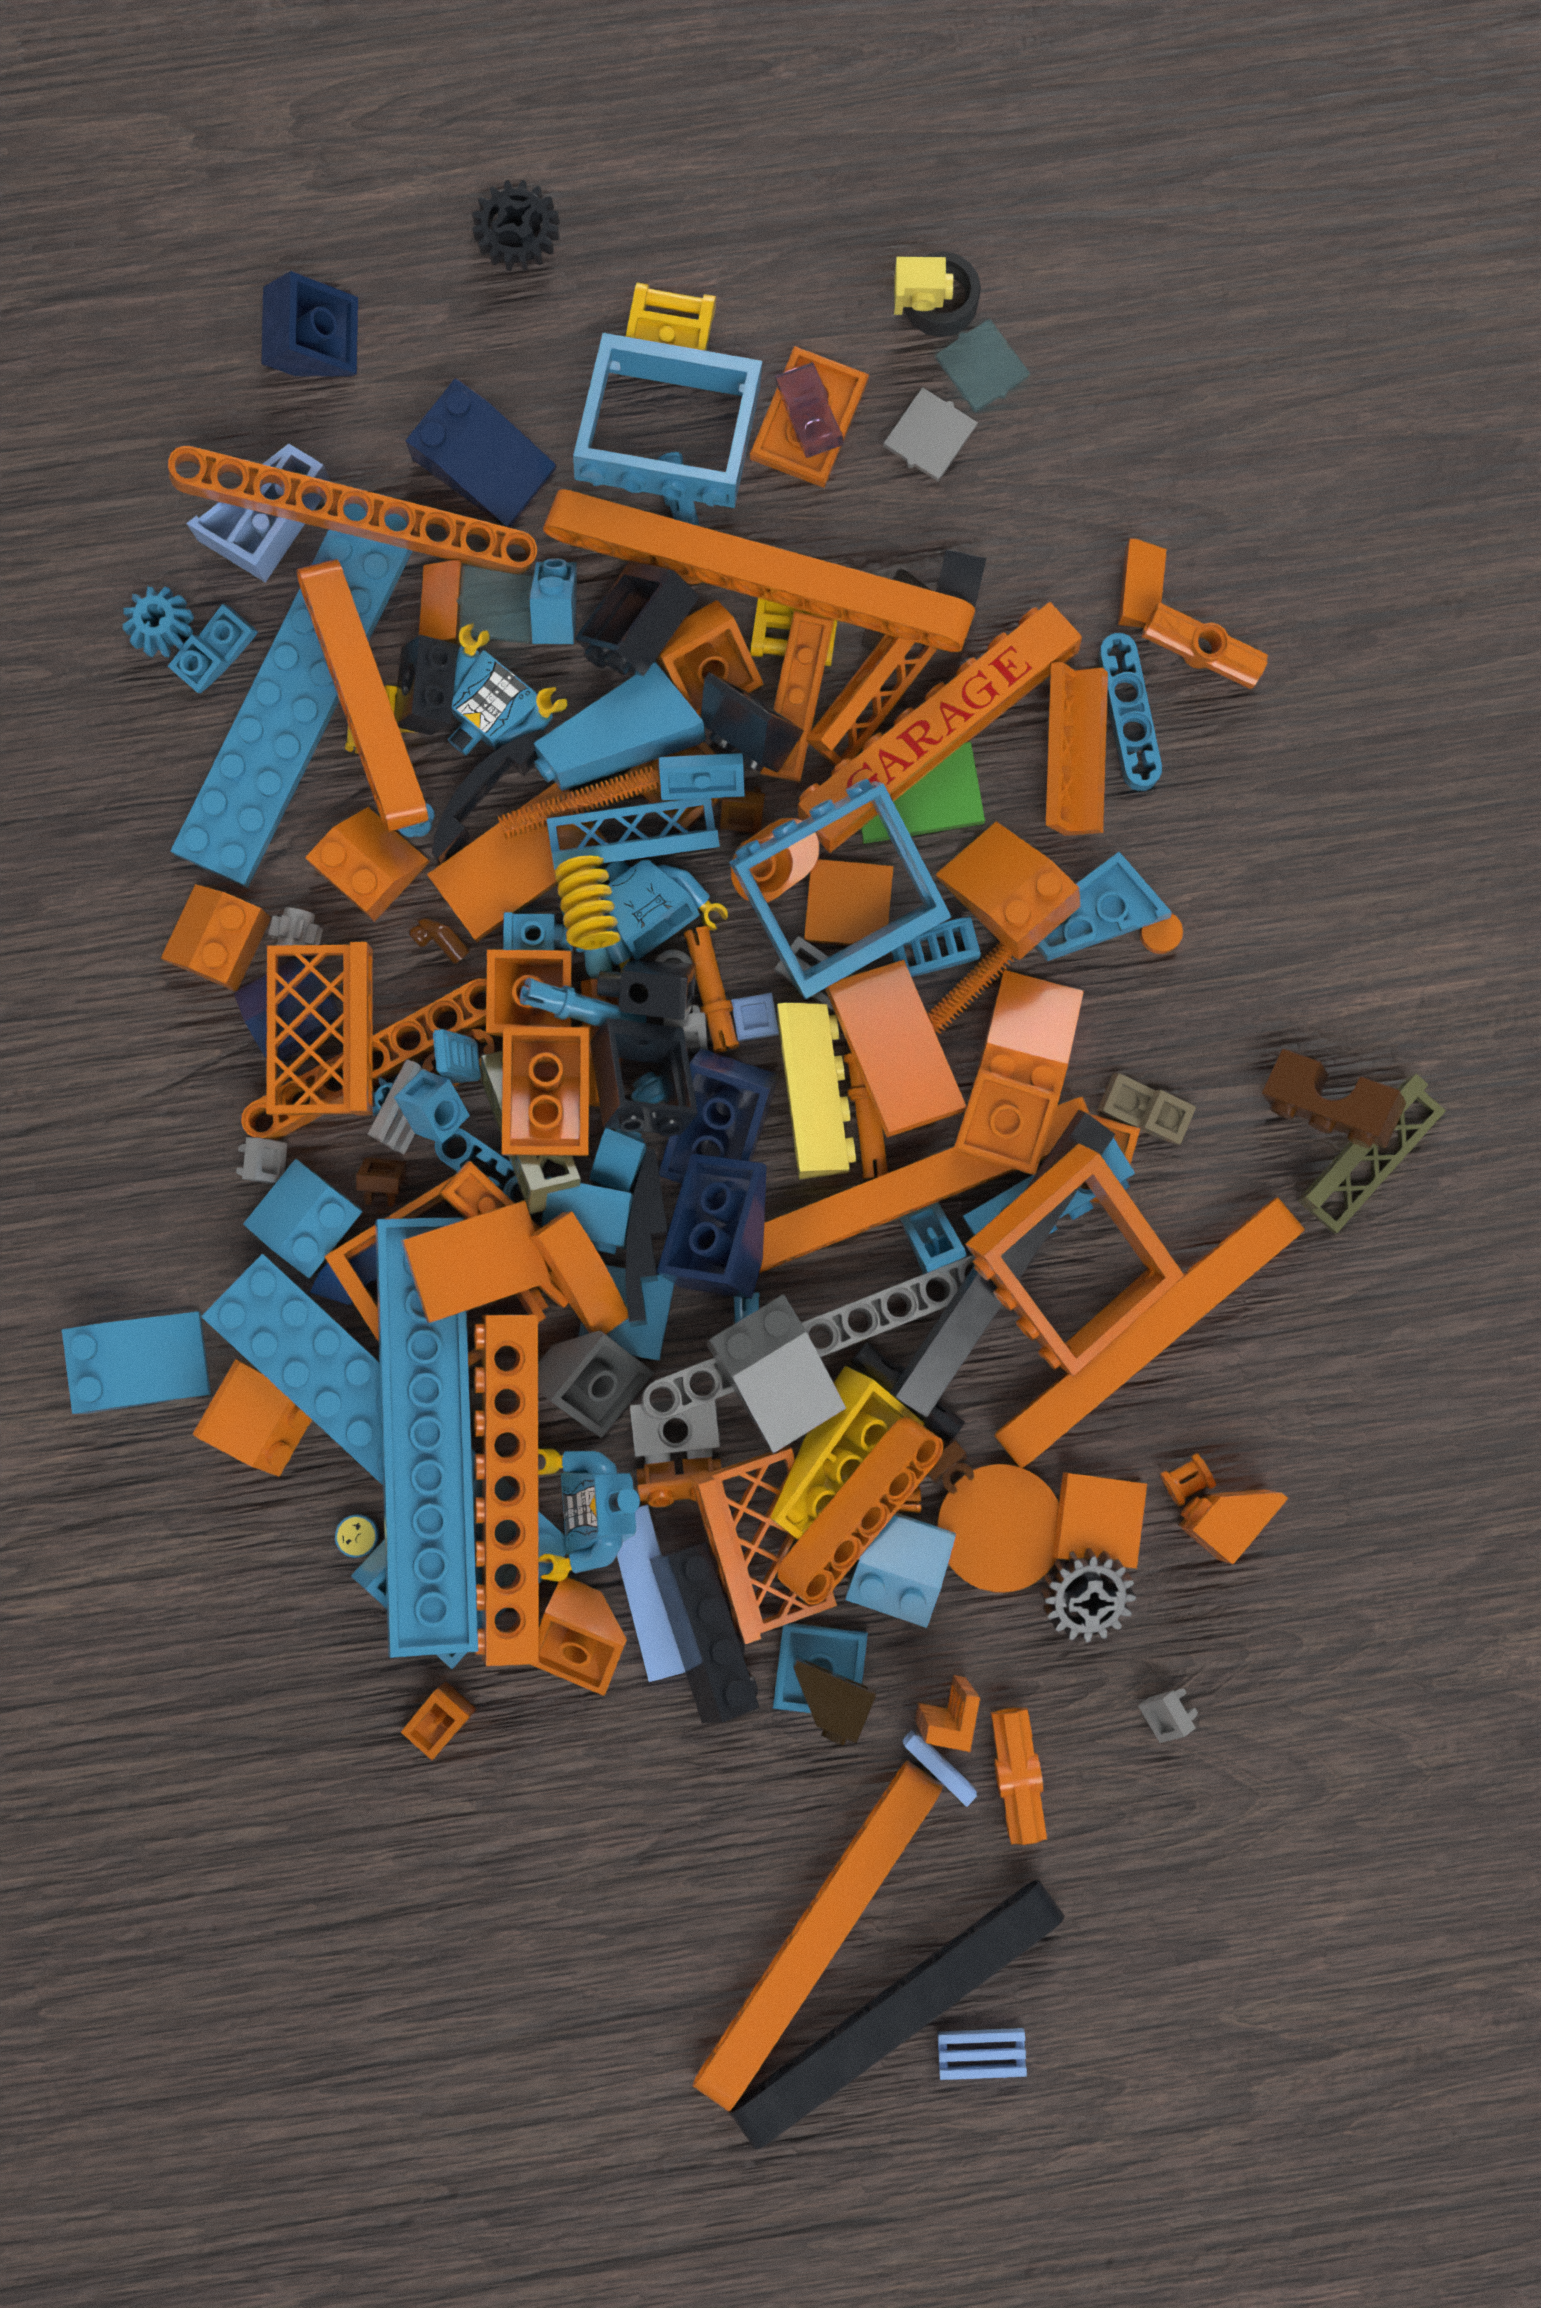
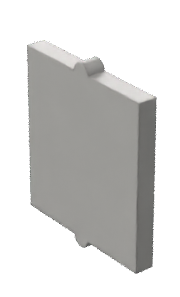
[883,387,978,482]

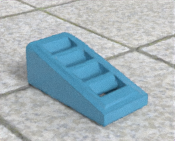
[891,916,981,977]
[433,1029,481,1084]

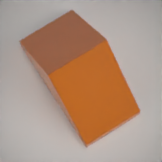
[401,1681,477,1760]

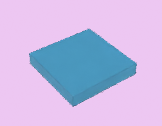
[578,1265,675,1361]
[773,1622,868,1713]

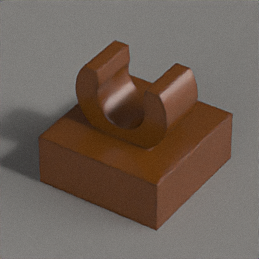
[720,786,765,834]
[356,1157,406,1207]
[927,1440,974,1495]

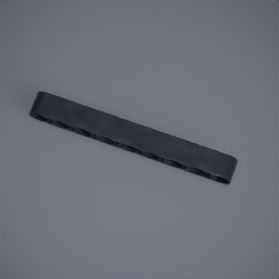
[729,1879,1065,2150]

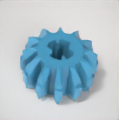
[122,586,194,658]

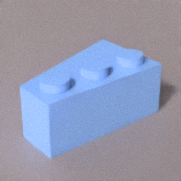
[186,444,331,583]

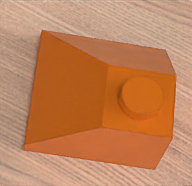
[530,1577,627,1696]

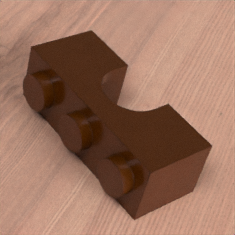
[1262,1049,1406,1149]

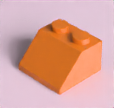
[656,600,764,718]
[305,807,430,922]
[160,884,271,992]
[486,950,571,1037]
[192,1359,312,1477]
[1178,1490,1288,1565]

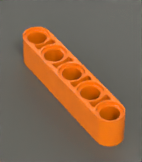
[777,1417,943,1605]

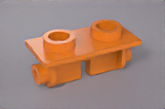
[637,1457,725,1507]

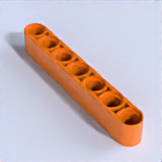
[296,559,428,832]
[241,978,487,1141]

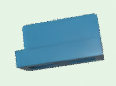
[659,753,745,800]

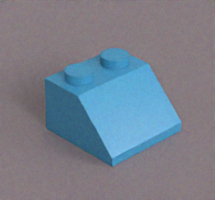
[243,1158,362,1278]
[541,1177,633,1254]
[845,1513,956,1628]

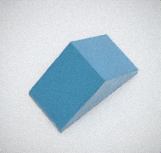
[899,1202,967,1275]

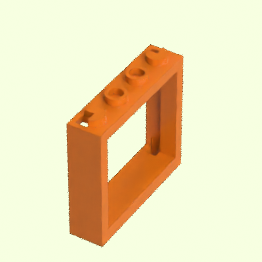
[965,1144,1185,1376]
[324,1176,549,1368]

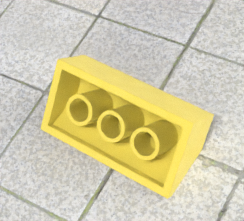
[777,1003,856,1180]

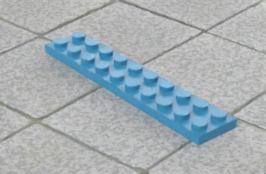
[171,504,412,888]
[375,1218,478,1658]
[201,1254,567,1586]

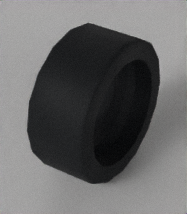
[904,251,981,337]

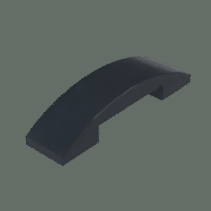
[432,730,546,865]

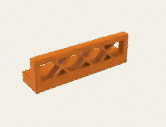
[805,634,937,767]
[1046,662,1108,836]
[915,1675,980,1752]

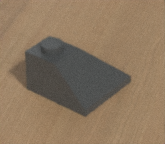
[538,1330,654,1438]

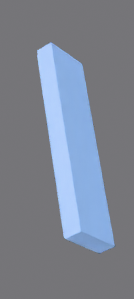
[617,1504,685,1682]

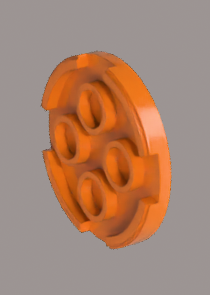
[937,1464,1059,1593]

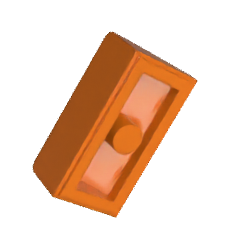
[1118,538,1167,628]
[419,560,465,648]

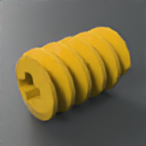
[555,856,621,950]

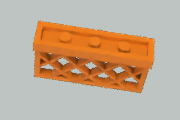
[266,942,373,1116]
[689,1445,837,1644]

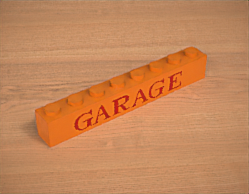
[798,602,1082,853]

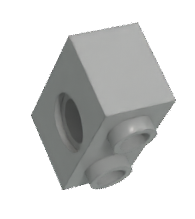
[630,1399,721,1464]

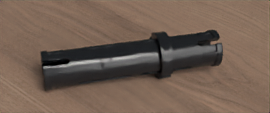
[850,1341,965,1443]

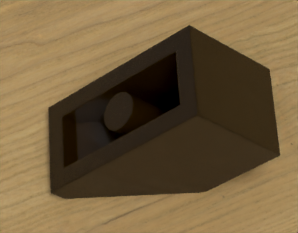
[793,1656,877,1745]

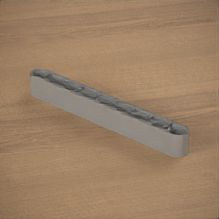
[641,1255,976,1420]

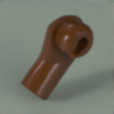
[409,918,470,964]

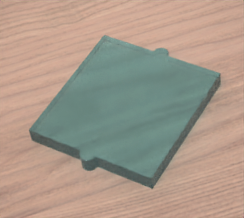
[935,318,1030,413]
[456,566,532,644]

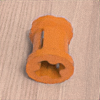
[1160,1453,1216,1507]

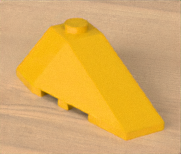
[770,1366,924,1540]

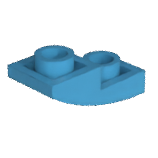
[168,604,258,693]

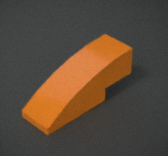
[529,1211,629,1334]

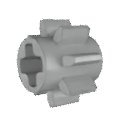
[268,907,323,946]

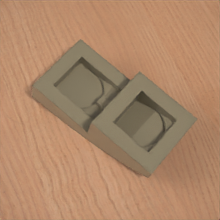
[1097,1073,1196,1145]

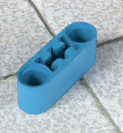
[435,1128,537,1215]

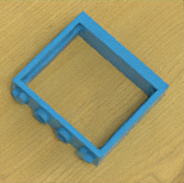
[573,333,762,508]
[729,779,951,999]

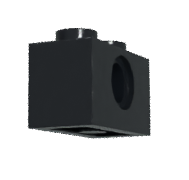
[394,635,458,735]

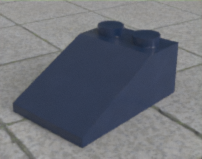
[405,378,557,528]
[659,1049,779,1184]
[656,1154,767,1299]

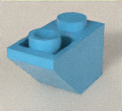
[530,558,577,644]
[589,1128,648,1193]

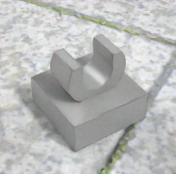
[663,1005,708,1053]
[236,1137,287,1184]
[1138,1689,1198,1743]

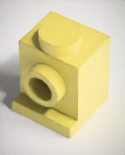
[894,257,953,315]

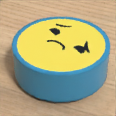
[335,1514,380,1558]

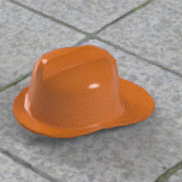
[731,818,819,903]

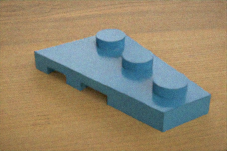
[1035,852,1172,961]

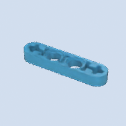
[1098,633,1162,791]

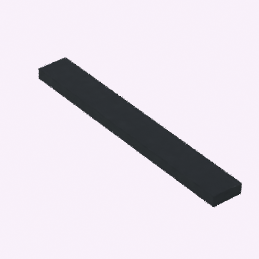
[890,1109,1115,1417]

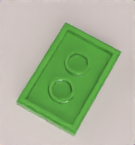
[861,742,985,844]

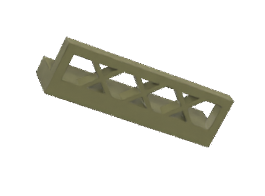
[481,1051,581,1214]
[1297,1074,1446,1234]

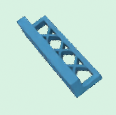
[546,798,720,870]

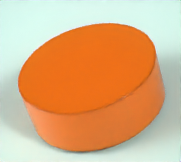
[1140,914,1183,954]

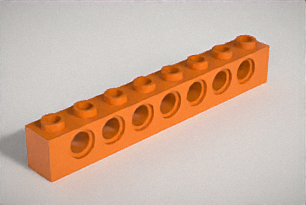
[474,1315,539,1666]

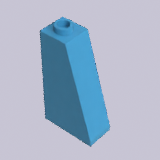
[534,662,706,791]

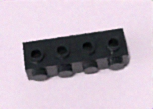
[649,1542,760,1723]

